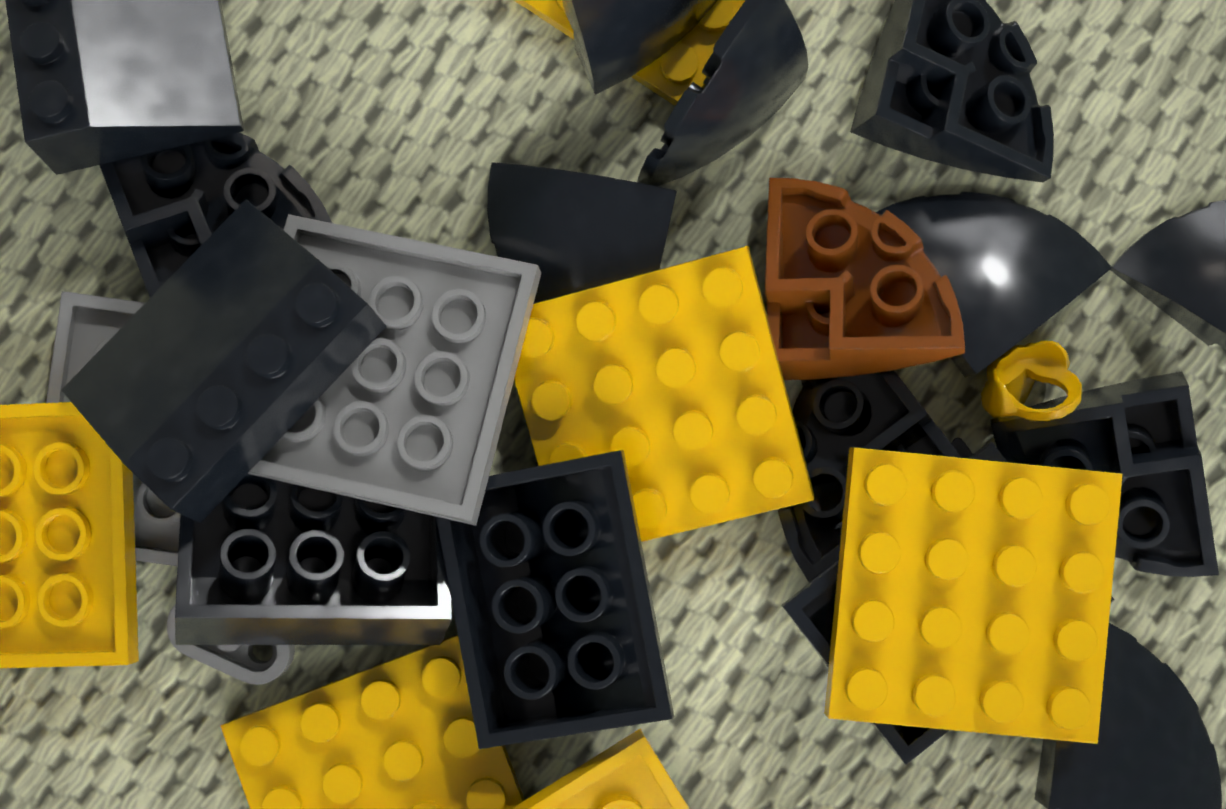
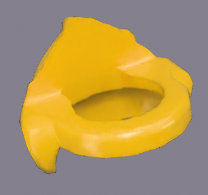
[981,341,1082,421]

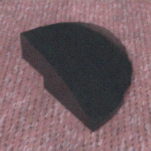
[562,0,718,95]
[637,0,808,186]
[850,0,1054,183]
[99,132,332,298]
[487,162,677,303]
[876,192,1112,378]
[1110,200,1226,350]
[778,370,962,583]
[990,371,1219,577]
[1034,623,1222,809]

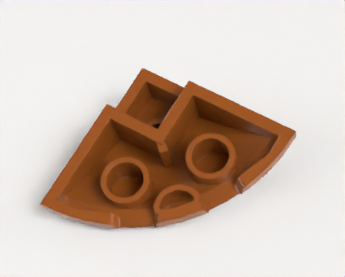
[765,178,965,380]

